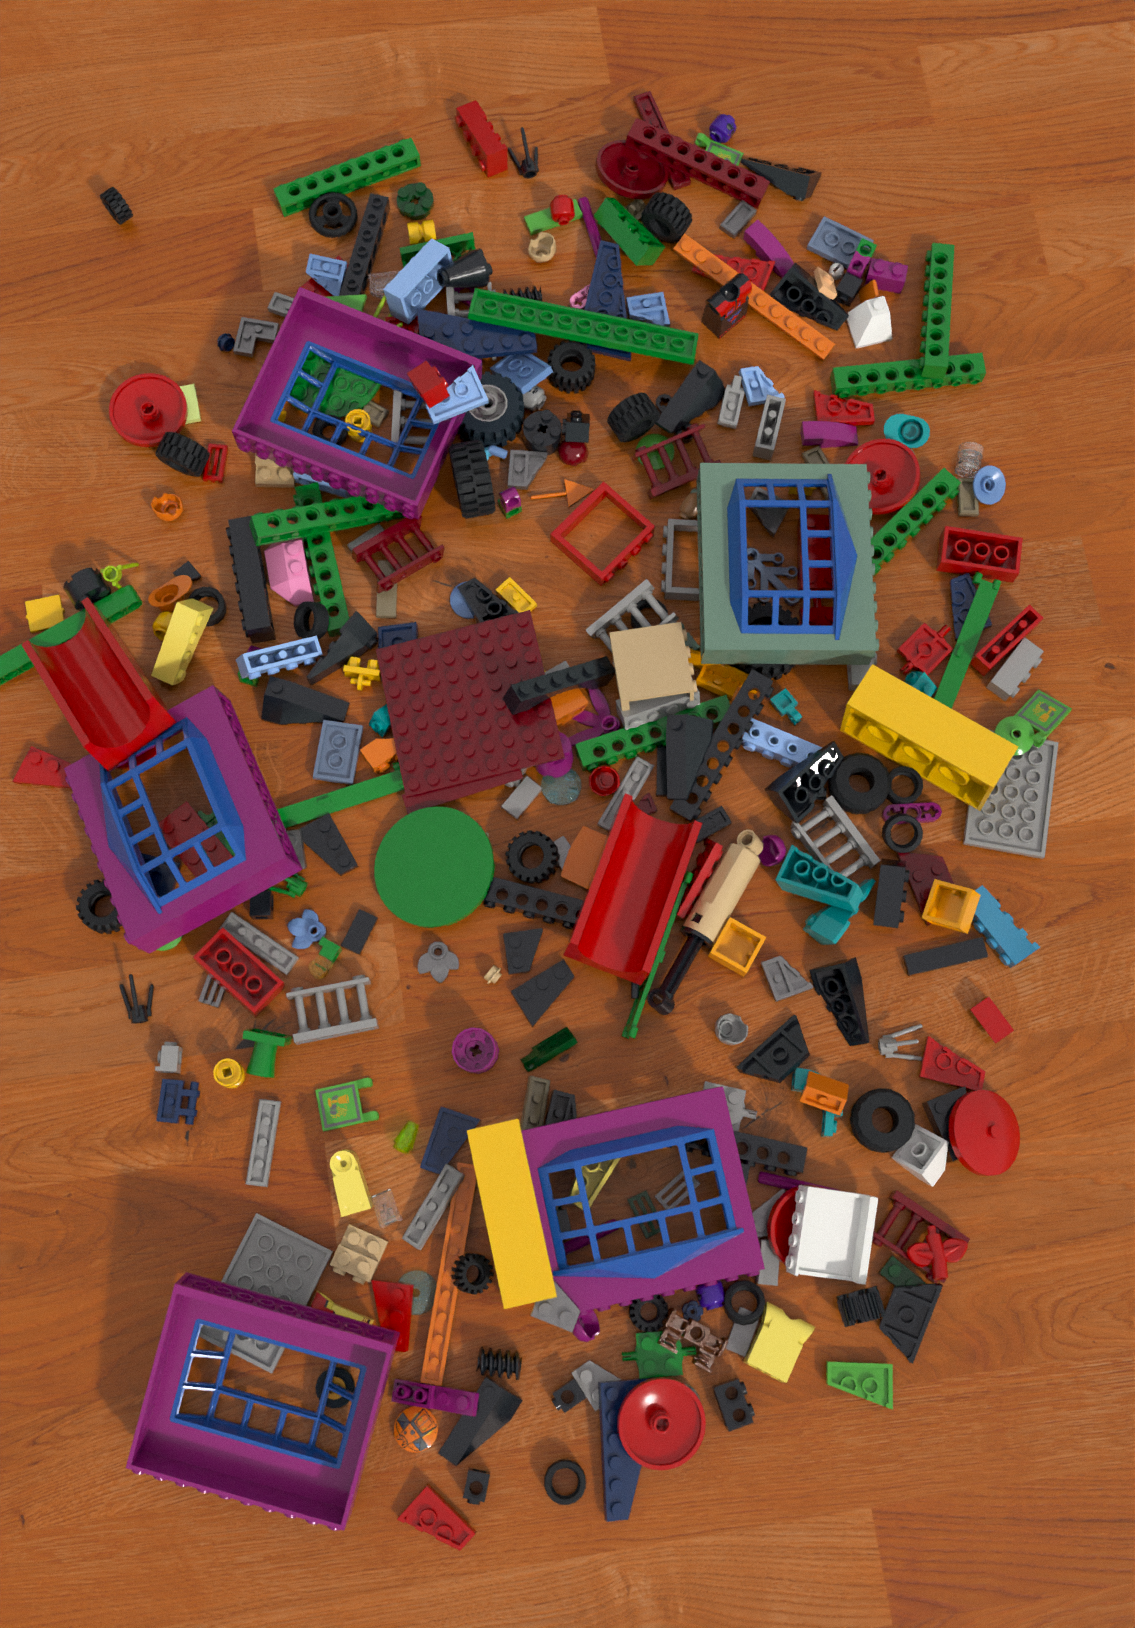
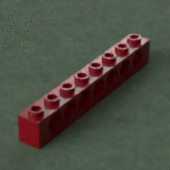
[625,118,770,209]

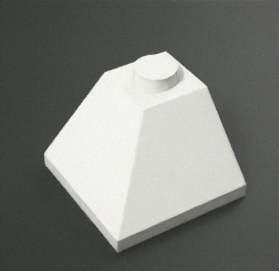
[846,296,892,349]
[891,1124,948,1187]

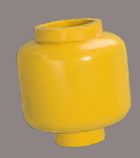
[152,611,173,641]

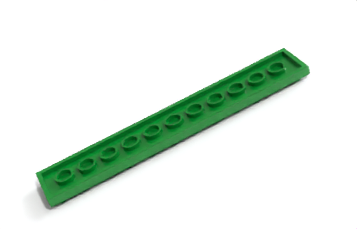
[468,288,699,365]

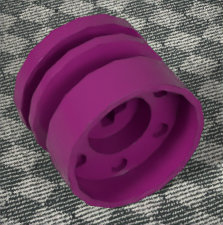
[452,1027,499,1074]

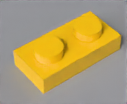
[496,577,537,613]

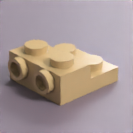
[255,454,295,488]
[330,1224,388,1285]

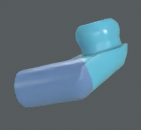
[484,445,508,460]

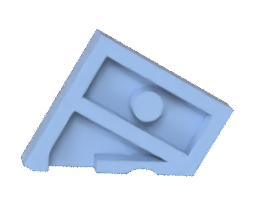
[738,366,785,406]

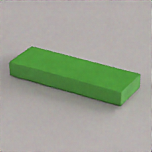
[524,199,583,235]

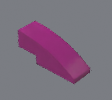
[743,219,794,278]
[800,421,858,448]

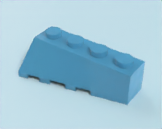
[972,885,1040,968]

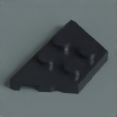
[736,1014,810,1083]
[879,1283,943,1364]

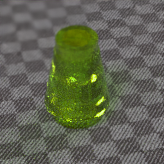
[393,1121,419,1154]

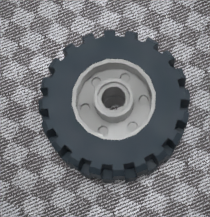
[457,371,524,447]

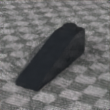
[307,611,378,685]
[261,676,350,725]

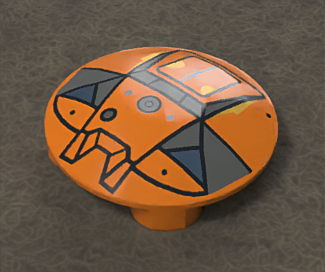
[394,1406,438,1453]

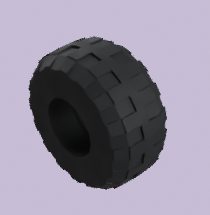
[828,753,891,815]
[850,1088,915,1153]

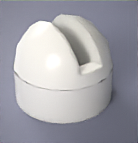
[829,263,844,280]

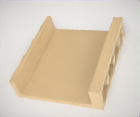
[609,622,697,711]

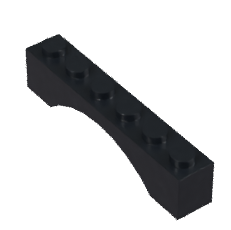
[502,656,615,715]

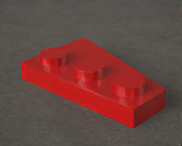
[397,1484,476,1551]

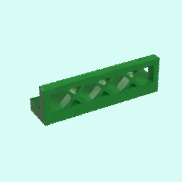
[399,232,475,268]

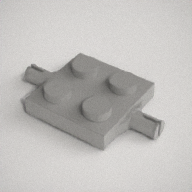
[703,1081,757,1132]

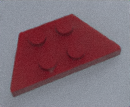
[896,853,954,926]

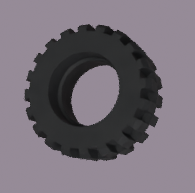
[449,439,496,519]
[734,602,800,680]

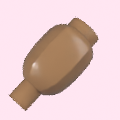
[679,492,697,520]

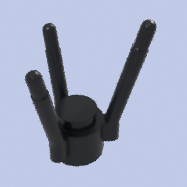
[508,127,539,179]
[119,974,154,1024]

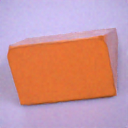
[859,280,879,303]

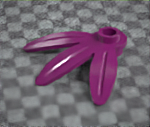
[569,688,620,746]

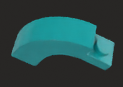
[791,1068,843,1138]

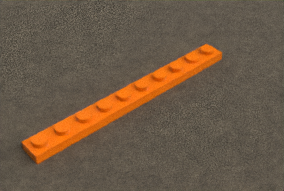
[673,234,835,361]
[420,1162,477,1386]

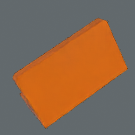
[800,1071,849,1116]

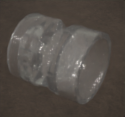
[955,442,984,478]

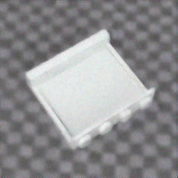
[785,1185,878,1285]

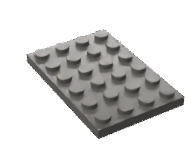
[963,730,1058,859]
[199,1213,334,1373]

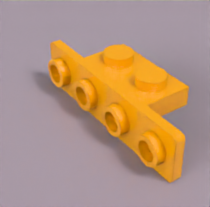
[688,648,757,700]

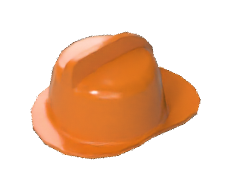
[148,575,192,612]

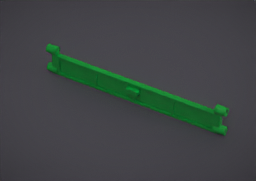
[934,572,1001,709]
[277,762,404,828]
[621,871,694,1039]

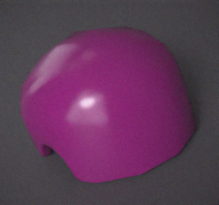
[757,834,786,867]
[572,1309,600,1342]

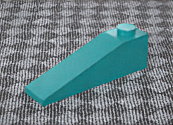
[803,879,876,945]

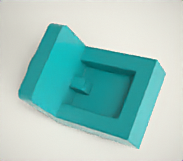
[904,671,938,697]
[369,704,391,737]

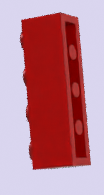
[970,604,1044,677]

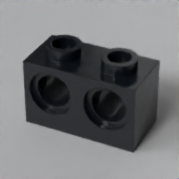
[712,1378,755,1431]

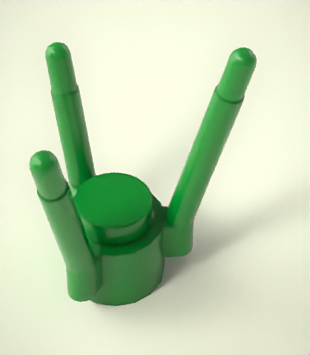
[268,873,308,898]

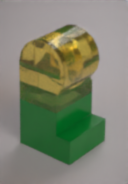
[308,937,342,979]

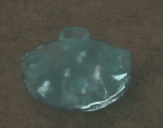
[541,769,581,805]

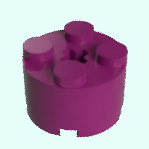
[535,732,573,778]

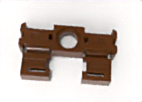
[657,1308,728,1373]

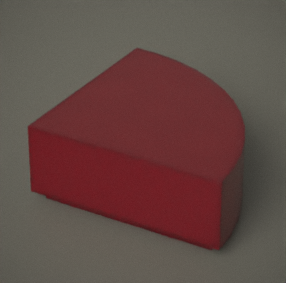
[638,792,658,815]

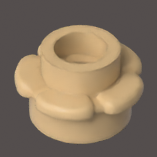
[484,965,502,984]

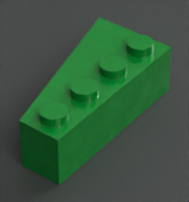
[594,197,665,266]

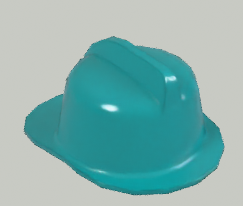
[884,414,930,448]

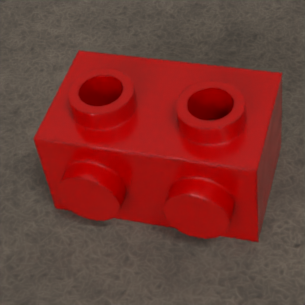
[406,361,450,409]

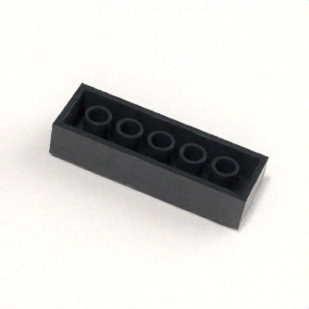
[226,516,276,644]

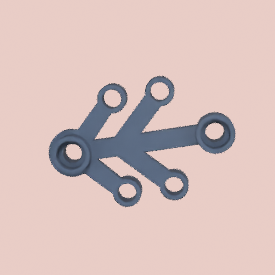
[747,548,800,606]

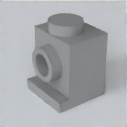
[155,1042,183,1074]

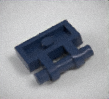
[156,1079,200,1125]

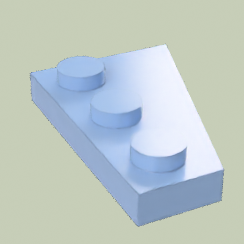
[425,365,489,425]

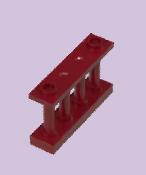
[631,423,721,500]
[352,515,445,594]
[872,1190,970,1283]

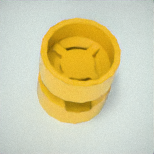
[407,220,436,245]
[345,409,372,443]
[213,1058,246,1089]

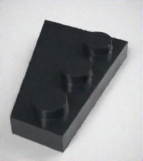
[300,813,359,876]
[511,959,575,1028]

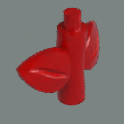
[906,1226,968,1280]

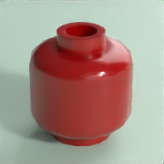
[550,195,575,225]

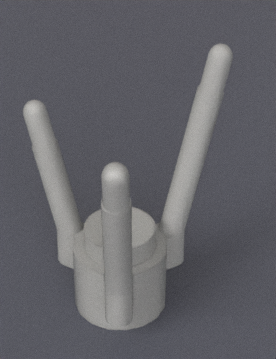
[878,1024,922,1061]

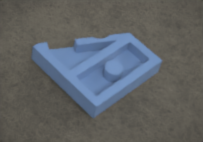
[306,254,348,296]
[626,292,670,327]

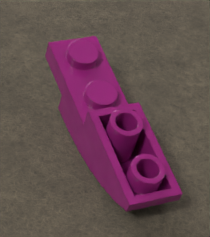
[391,1379,479,1416]

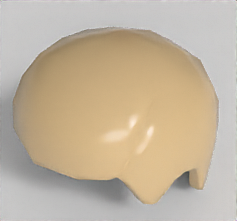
[528,232,556,263]

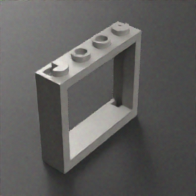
[661,519,699,601]

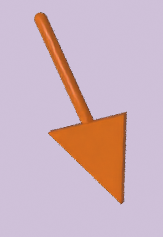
[530,479,595,507]

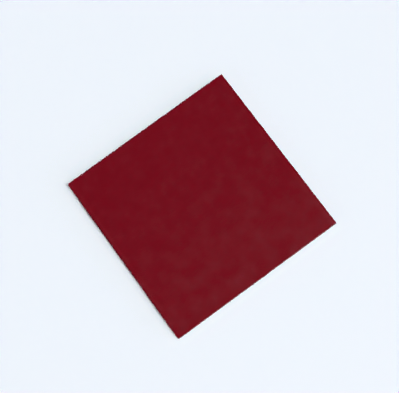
[376,610,565,798]

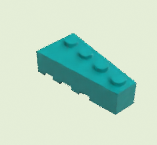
[776,845,864,913]

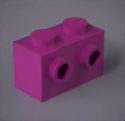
[864,258,908,294]

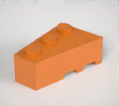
[551,688,589,725]

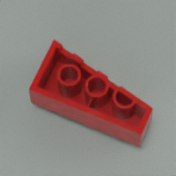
[455,100,508,177]

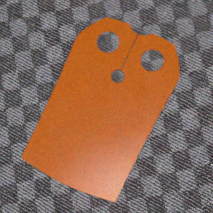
[560,826,607,889]

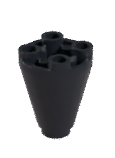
[437,248,493,288]

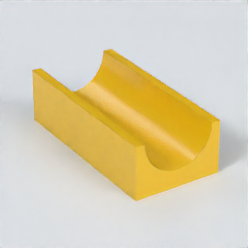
[840,664,1018,811]
[467,1119,557,1309]

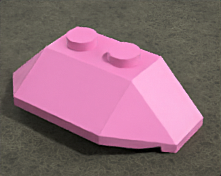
[264,538,314,606]

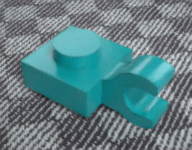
[769,688,802,725]

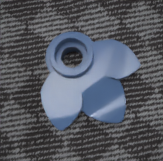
[287,909,326,949]

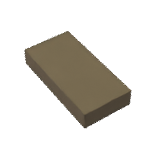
[957,478,979,517]

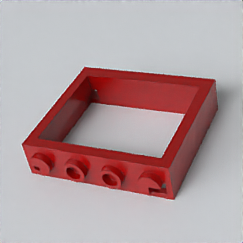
[550,481,655,586]

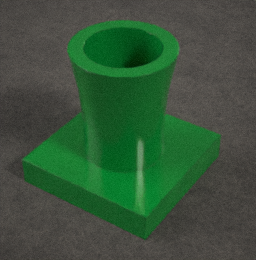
[242,1028,292,1078]

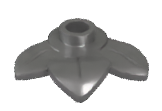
[418,942,459,983]

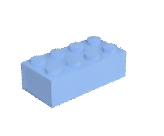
[383,239,452,325]

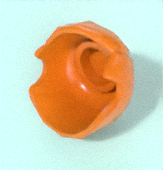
[151,493,184,522]

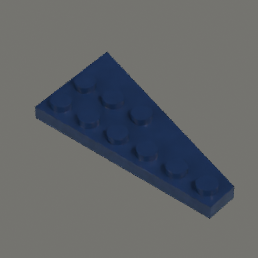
[580,240,631,362]
[417,309,537,359]
[598,1377,656,1522]

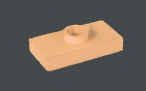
[814,267,837,300]

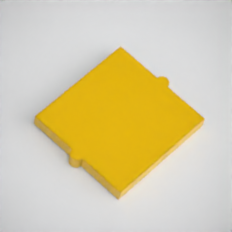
[25,595,65,633]

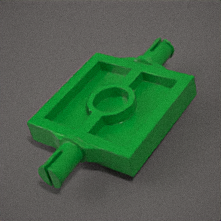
[622,1331,696,1379]

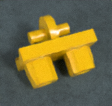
[343,657,381,691]

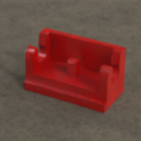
[970,996,1014,1044]

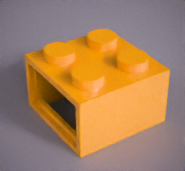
[922,879,981,934]
[708,917,766,977]

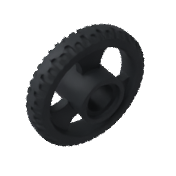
[309,192,357,238]

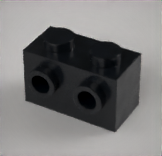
[562,410,590,443]

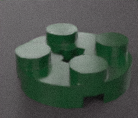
[397,182,434,220]

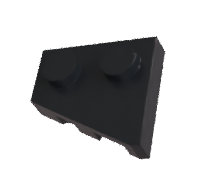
[503,928,543,975]

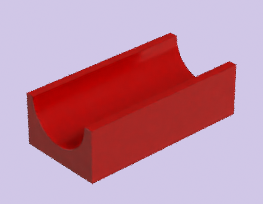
[21,597,177,772]
[563,793,702,985]

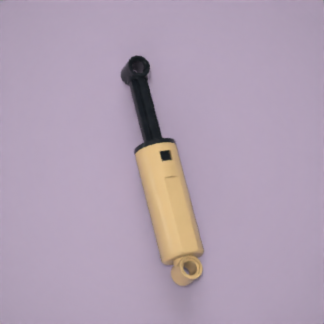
[647,830,763,1015]

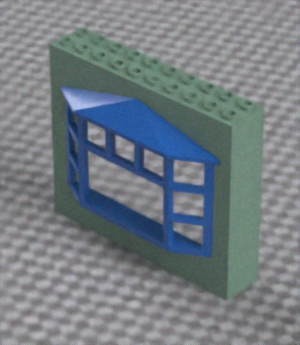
[696,463,879,665]

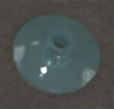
[398,1270,437,1315]

